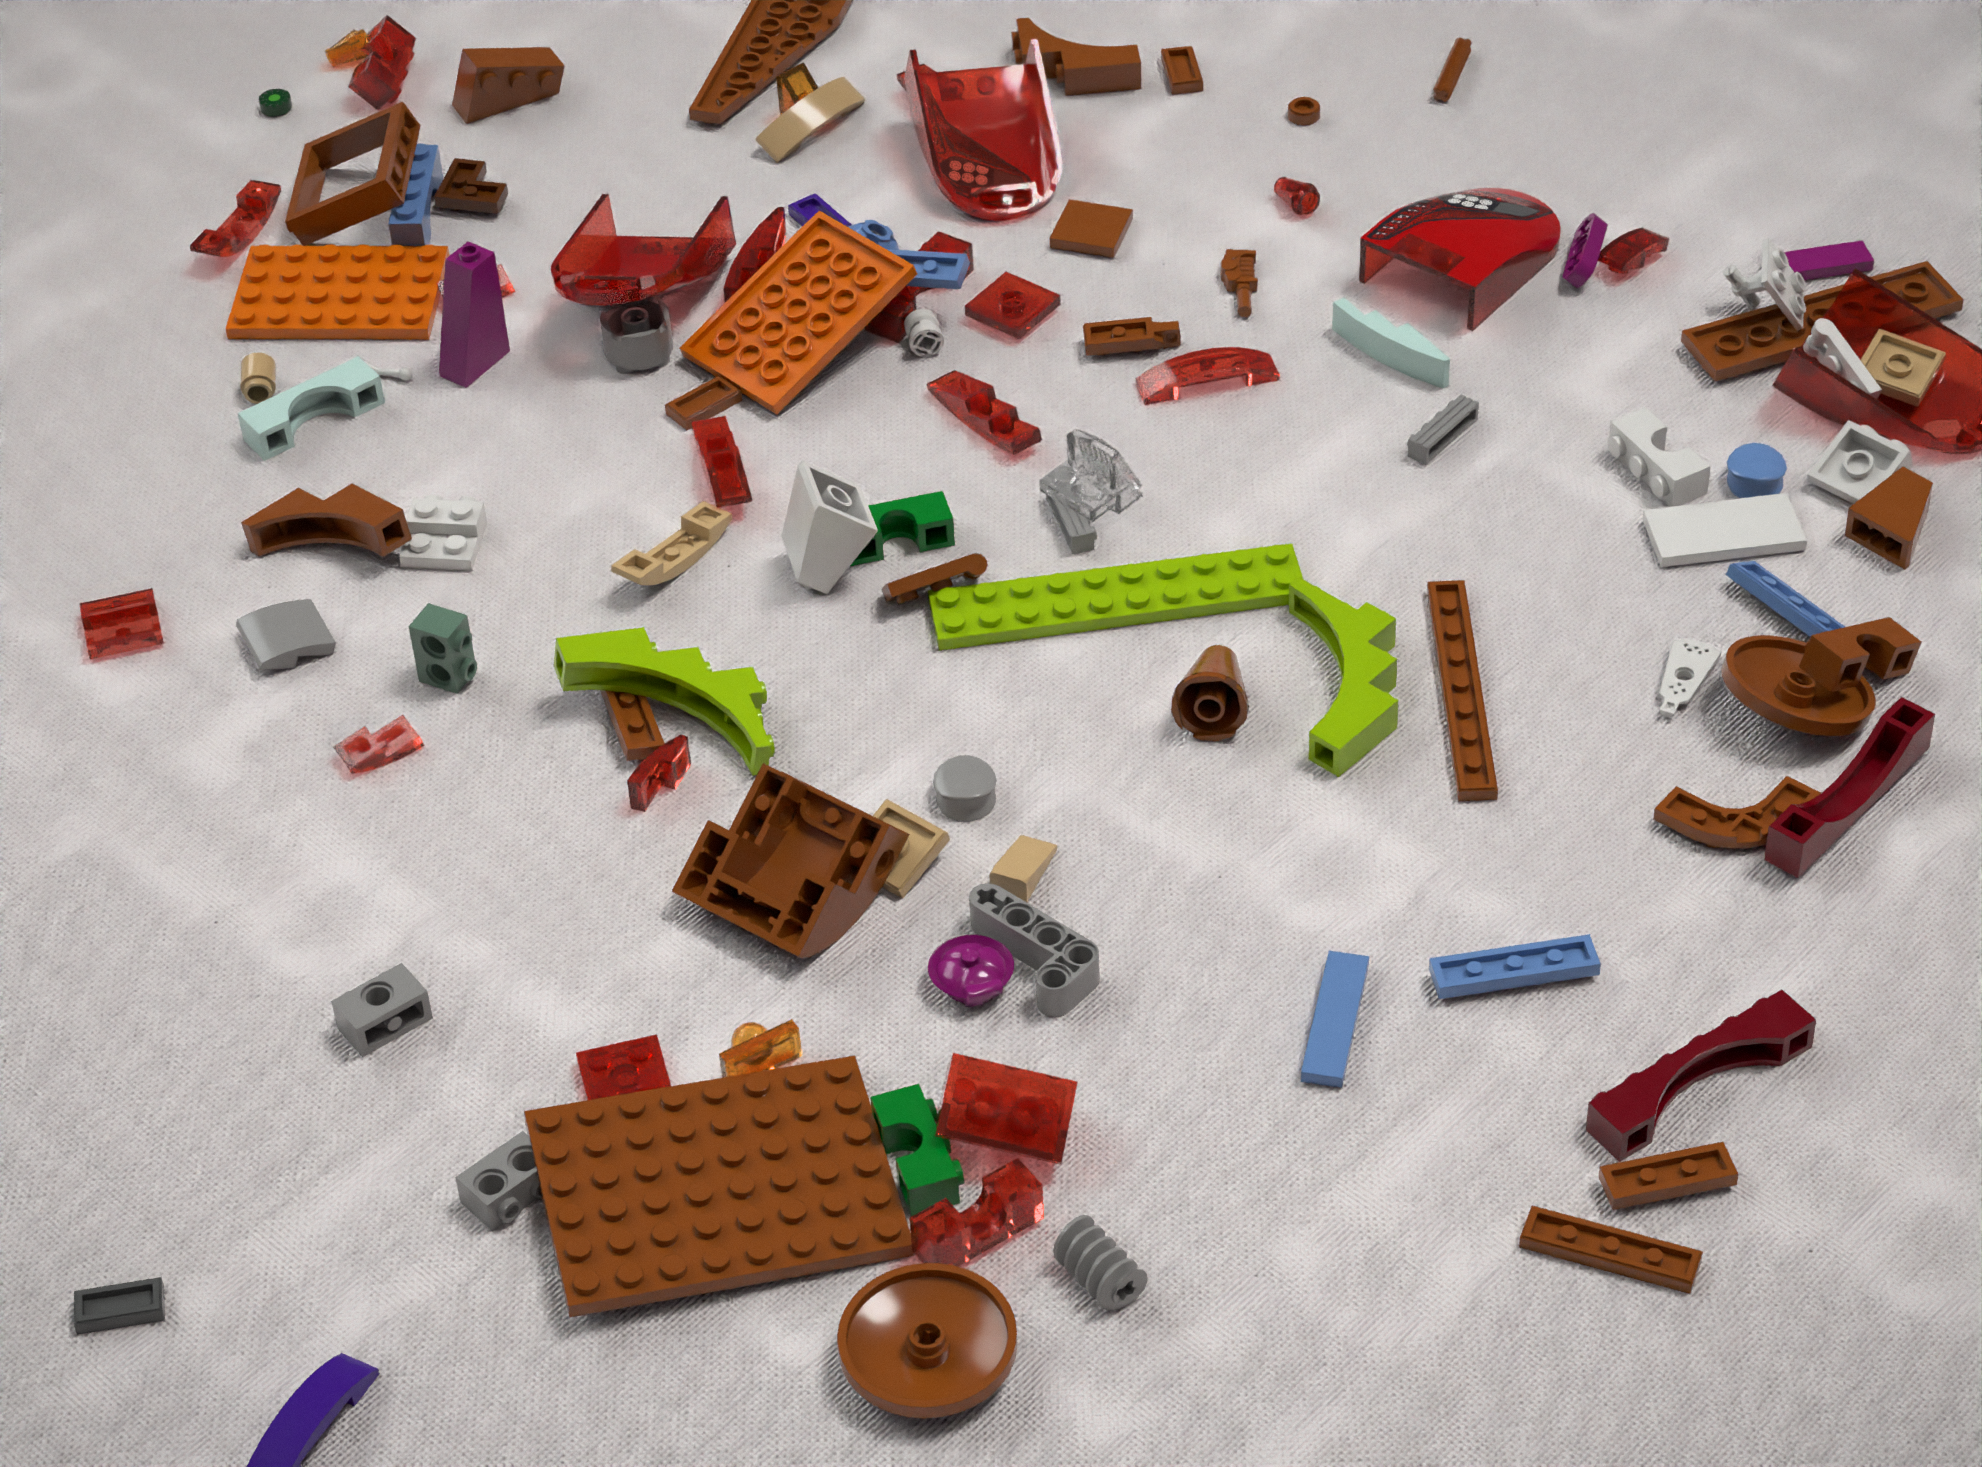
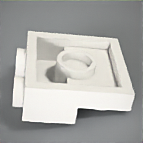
[1807,420,1913,504]
[399,494,487,571]

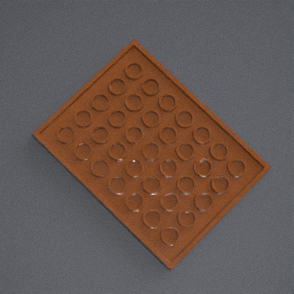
[524,1055,914,1318]

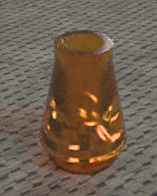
[324,29,374,67]

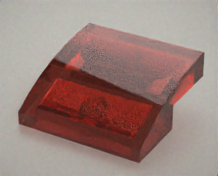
[79,588,164,660]

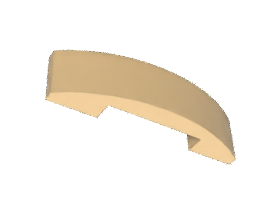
[755,77,866,163]
[611,501,732,586]

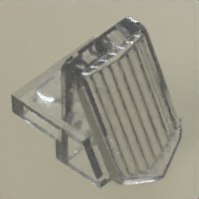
[1039,429,1143,522]

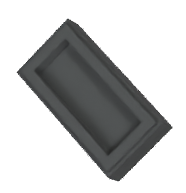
[74,1277,165,1335]

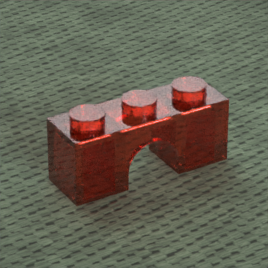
[348,15,416,110]
[909,1158,1044,1267]

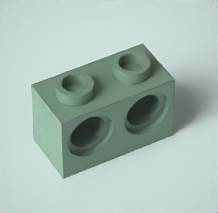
[408,603,477,694]

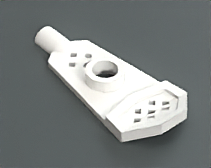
[1659,639,1721,718]

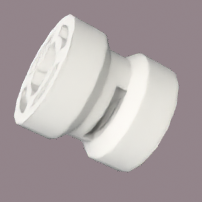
[904,309,944,357]

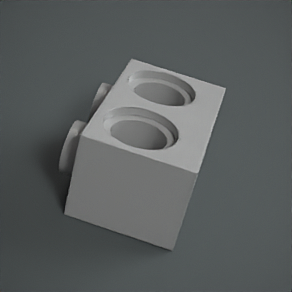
[455,1131,542,1231]

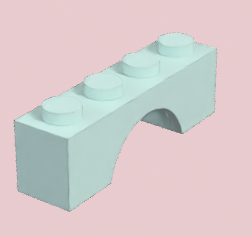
[238,356,385,461]

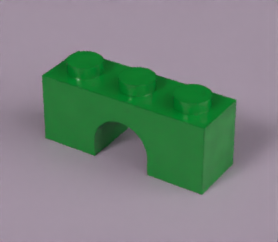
[849,491,955,567]
[870,1083,965,1217]

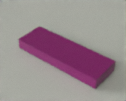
[1784,240,1874,280]

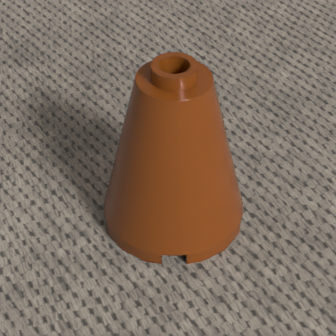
[1171,645,1249,742]

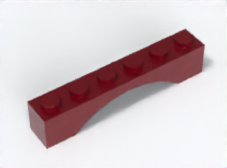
[1764,697,1935,878]
[1586,989,1816,1162]

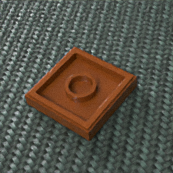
[1049,199,1133,258]

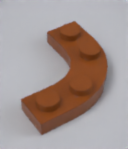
[1653,776,1821,849]

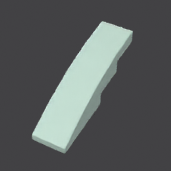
[1332,297,1450,388]

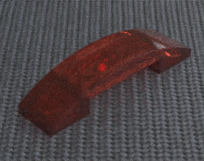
[190,180,281,257]
[1135,347,1280,405]

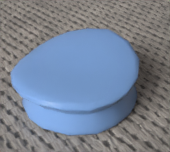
[1727,443,1787,498]

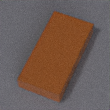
[1161,46,1203,95]
[665,375,743,431]

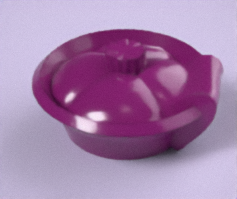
[928,935,1014,1007]

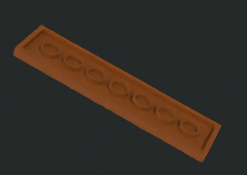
[1681,261,1964,382]

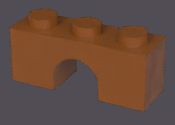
[1799,617,1922,692]

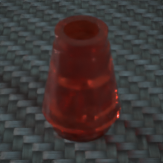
[1274,177,1320,215]

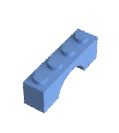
[388,143,443,246]

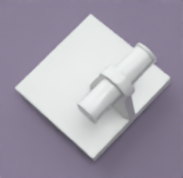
[1723,238,1806,331]

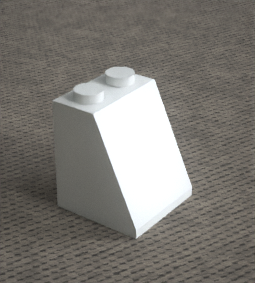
[781,460,878,594]

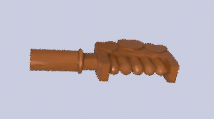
[1220,249,1258,317]

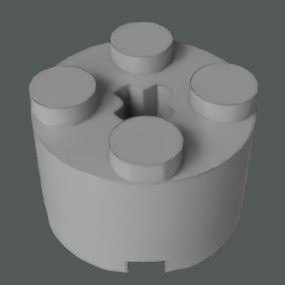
[600,295,673,374]

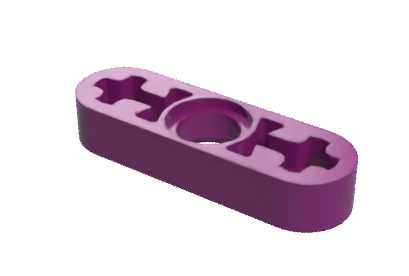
[1562,213,1608,288]

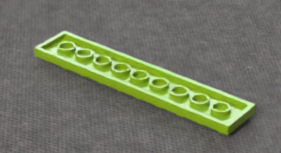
[928,543,1303,651]

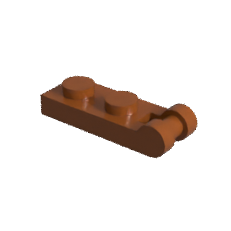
[881,553,988,605]

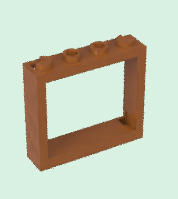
[285,102,421,246]

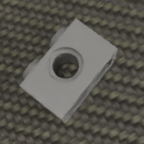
[331,963,433,1057]

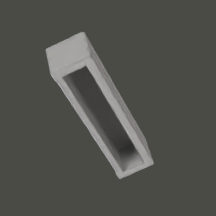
[1407,394,1479,465]
[1045,476,1097,554]

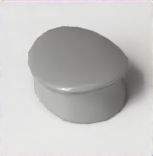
[933,755,997,822]

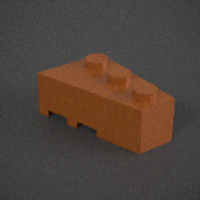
[452,47,565,124]

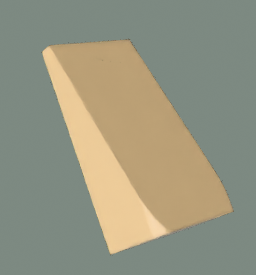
[989,835,1058,902]

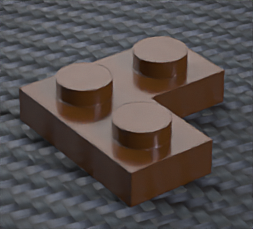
[434,158,508,214]

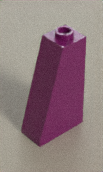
[439,241,510,388]

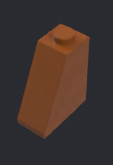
[1845,466,1933,570]

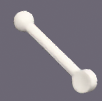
[371,367,412,381]

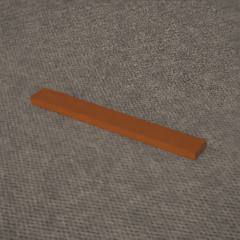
[1427,580,1498,802]

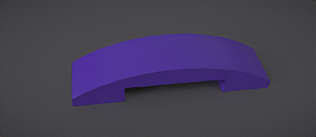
[247,1353,380,1467]

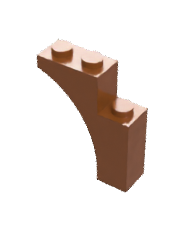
[1011,18,1142,96]
[241,483,412,557]

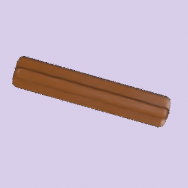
[1433,37,1472,102]

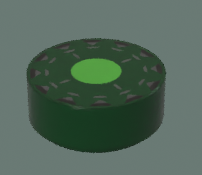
[259,89,292,117]

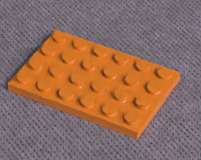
[679,211,917,415]
[225,244,450,340]

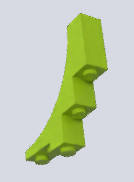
[1289,577,1399,777]
[553,627,775,776]

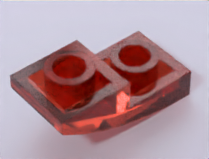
[1598,227,1669,274]

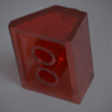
[935,1053,1078,1165]

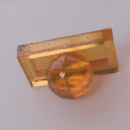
[719,1019,802,1078]

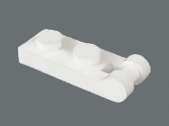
[1803,318,1882,416]

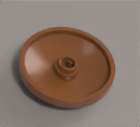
[1721,635,1876,736]
[837,1263,1017,1418]

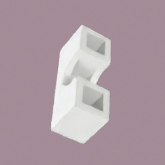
[1607,407,1711,507]

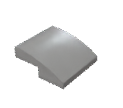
[236,599,336,669]

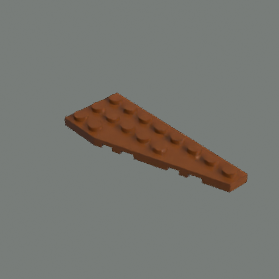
[689,0,853,124]

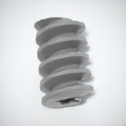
[1053,1215,1147,1311]

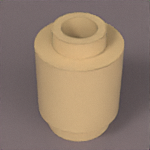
[240,353,276,404]

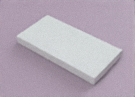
[1643,493,1807,567]

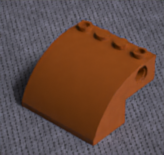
[672,763,910,959]

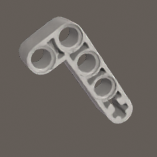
[969,883,1100,1017]

